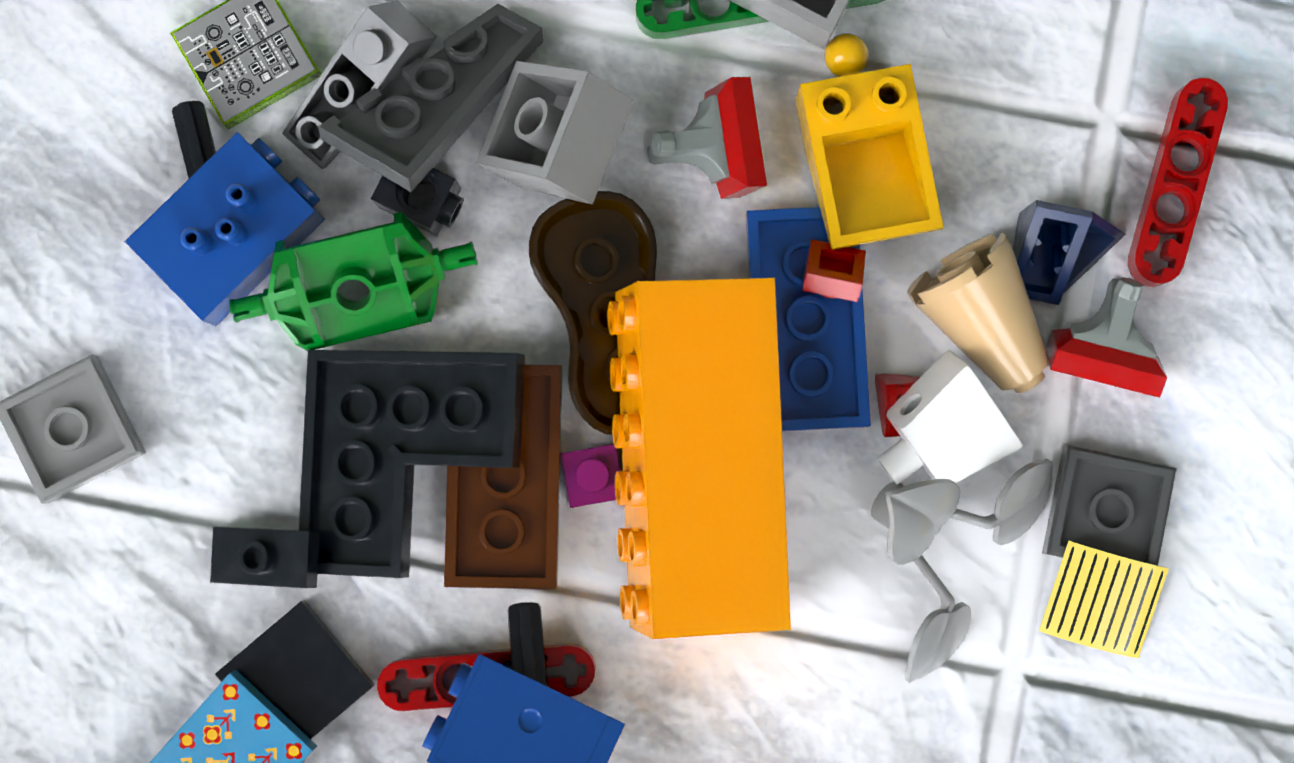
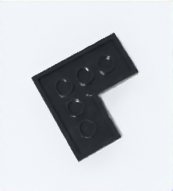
[299,350,525,578]

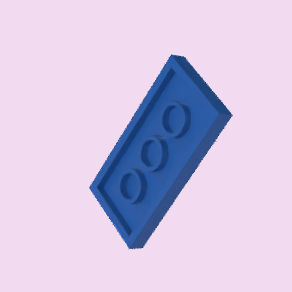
[745,207,871,432]

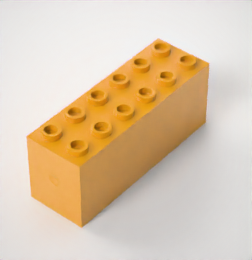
[607,278,791,639]

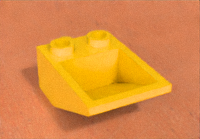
[795,33,944,250]

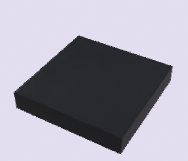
[215,600,375,739]

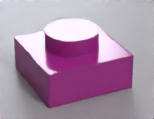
[561,444,620,508]

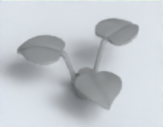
[871,459,1052,683]

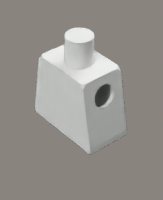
[877,350,1024,485]

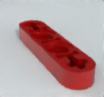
[1127,78,1228,287]
[377,643,596,711]

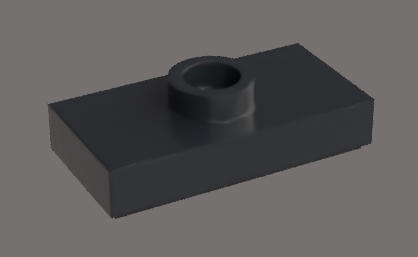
[210,527,320,588]

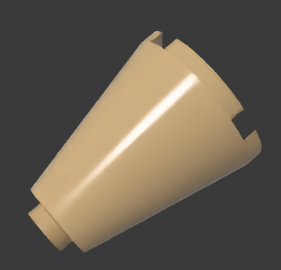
[907,233,1049,393]

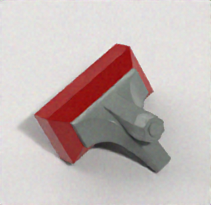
[647,77,767,199]
[1045,277,1167,398]

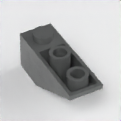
[282,1,438,169]

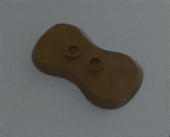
[529,191,657,435]

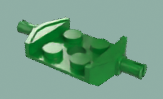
[229,212,478,351]

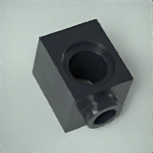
[370,168,464,236]

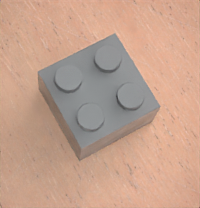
[476,61,634,204]

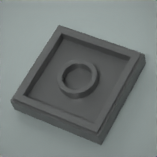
[1042,445,1177,566]

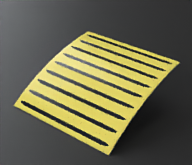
[1039,541,1169,658]

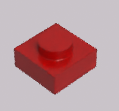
[802,239,866,302]

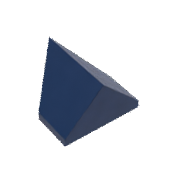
[1013,200,1126,305]

